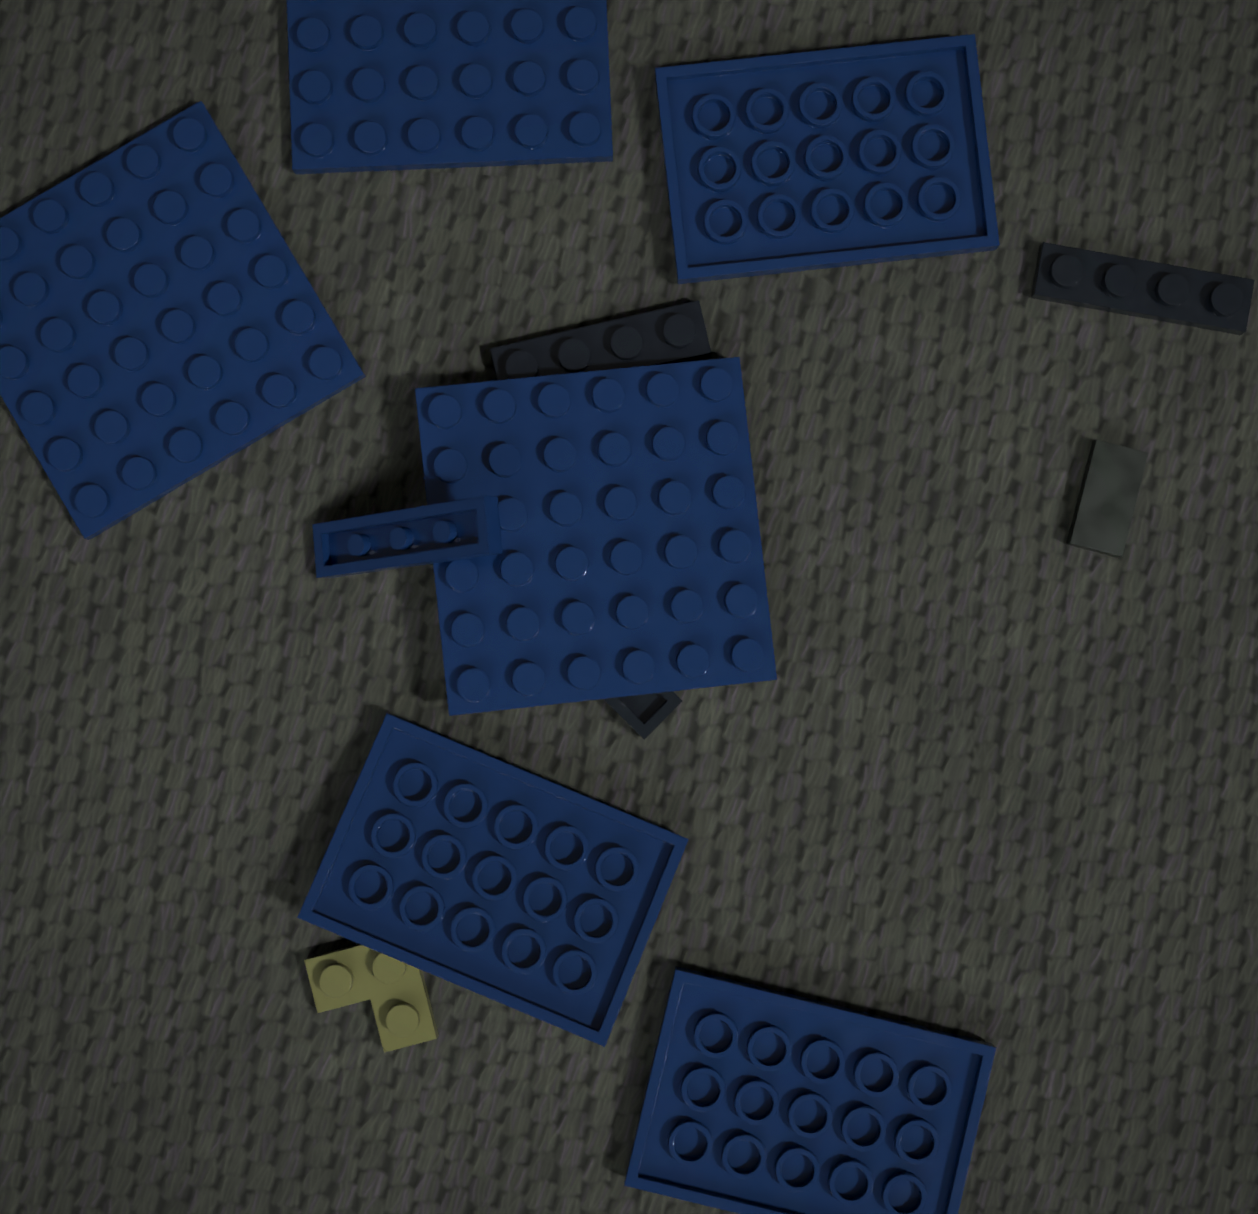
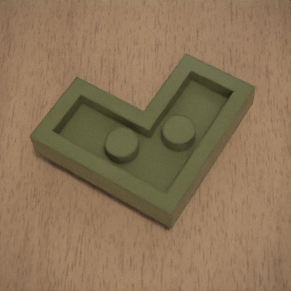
[304,944,439,1053]

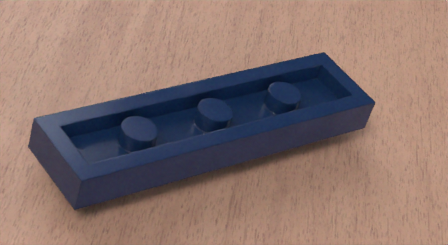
[312,496,502,578]

